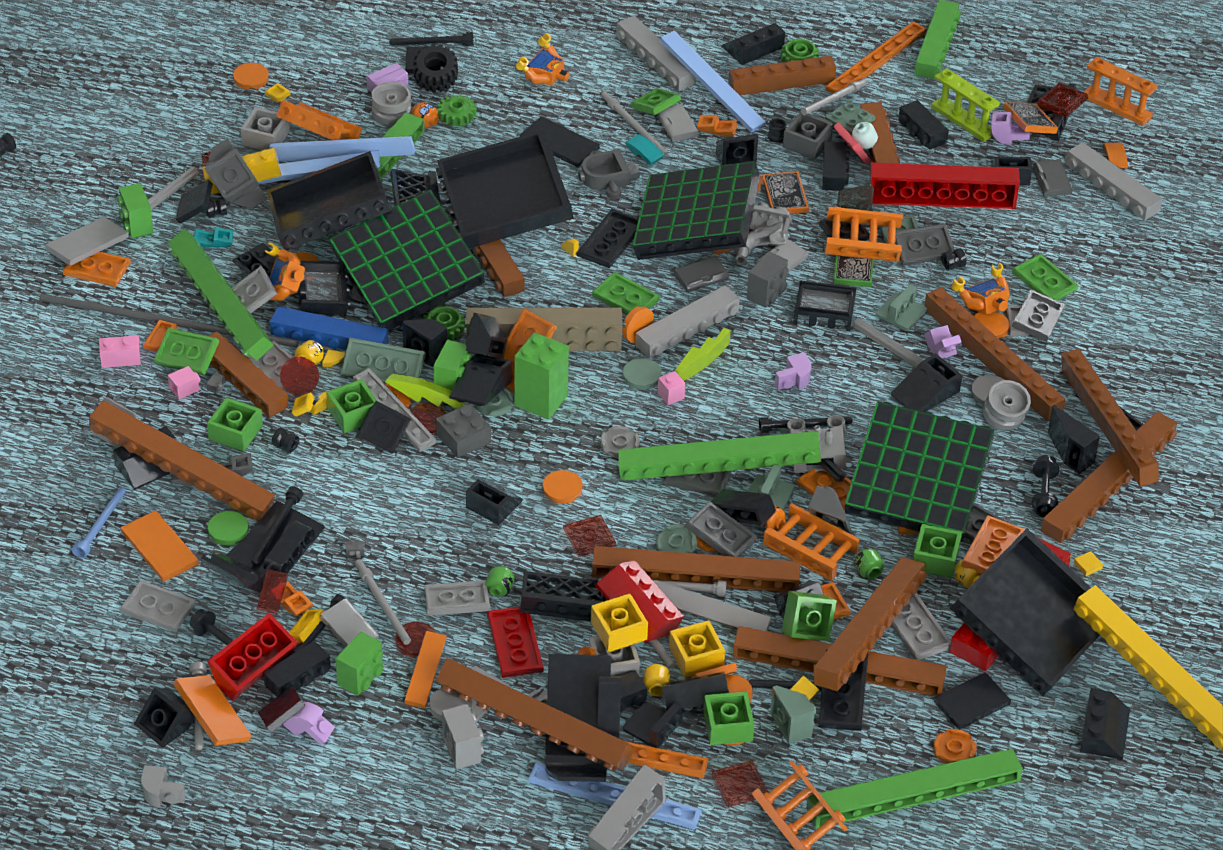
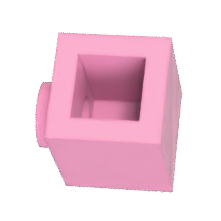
[168,366,200,399]
[658,371,685,405]

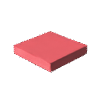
[834,122,871,164]

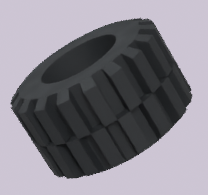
[413,44,458,92]

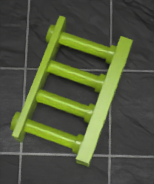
[931,68,1000,142]

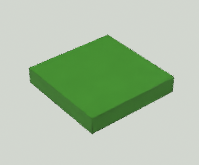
[631,88,681,115]

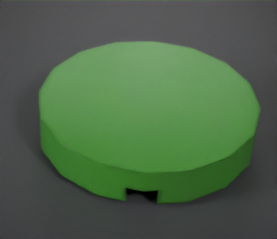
[208,511,249,545]

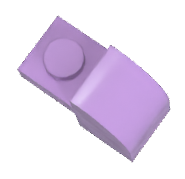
[991,112,1030,145]
[924,325,961,359]
[775,352,811,390]
[283,702,335,744]

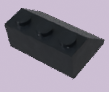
[721,23,786,65]
[113,426,177,490]
[1080,688,1130,760]

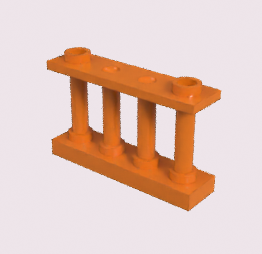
[1082,57,1158,126]
[276,99,363,140]
[824,207,903,262]
[763,503,860,581]
[751,760,848,850]

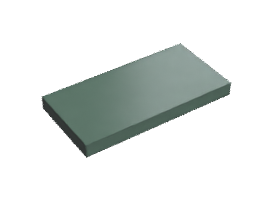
[340,338,426,384]

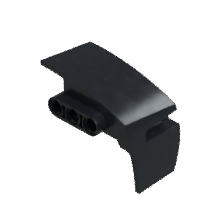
[201,500,325,593]
[544,654,621,782]

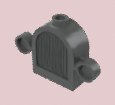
[578,149,631,199]

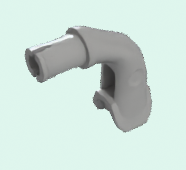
[735,222,787,265]

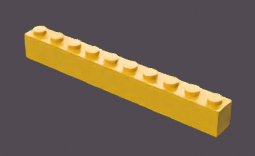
[1074,585,1223,751]

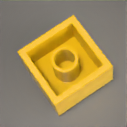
[591,594,648,652]
[669,620,725,678]

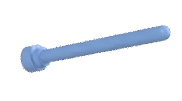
[72,487,126,559]

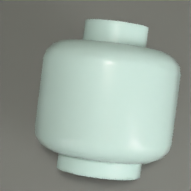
[851,122,878,149]

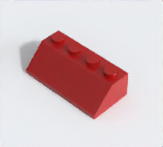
[596,560,684,643]
[207,612,298,701]

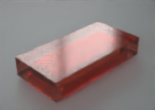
[257,569,288,615]

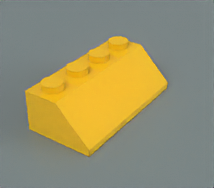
[203,148,282,195]

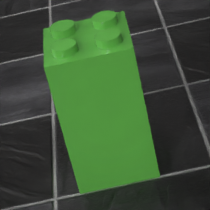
[514,332,569,420]

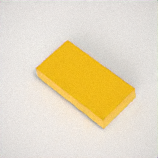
[289,609,324,643]

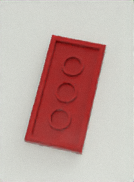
[487,606,544,678]

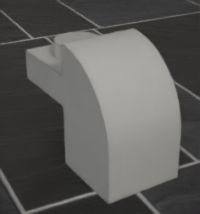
[141,765,186,808]

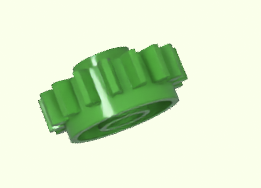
[780,39,819,62]
[437,94,477,126]
[424,306,466,341]

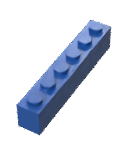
[270,306,388,350]

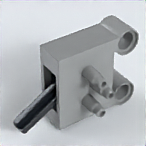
[787,415,846,482]

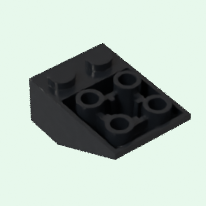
[891,353,962,411]
[450,354,512,406]
[1048,405,1100,474]

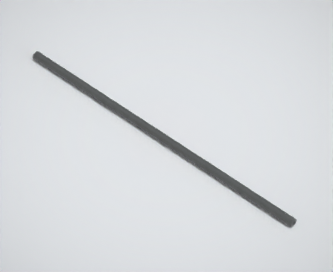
[40,293,299,348]

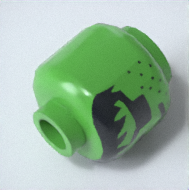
[854,549,884,579]
[485,566,515,597]

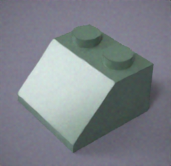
[770,686,816,744]

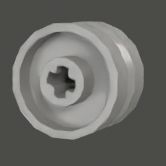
[372,82,411,126]
[982,380,1031,430]

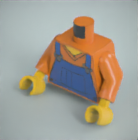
[516,33,570,86]
[265,243,305,301]
[952,263,1010,314]

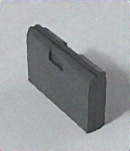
[1032,159,1073,197]
[674,256,729,293]

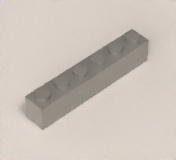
[616,16,696,91]
[1066,142,1162,221]
[635,285,740,359]

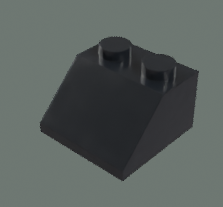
[716,134,758,165]
[403,319,447,367]
[134,687,195,748]

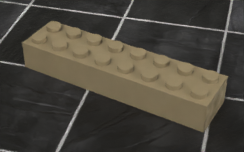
[466,308,622,352]

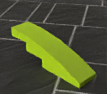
[675,328,731,381]
[385,374,466,409]

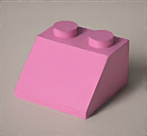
[99,335,141,368]

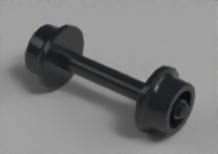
[1031,455,1060,517]
[189,609,233,645]

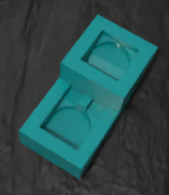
[625,134,664,166]
[194,227,234,247]

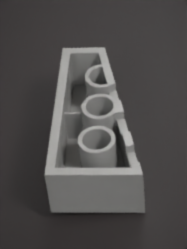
[588,764,666,850]

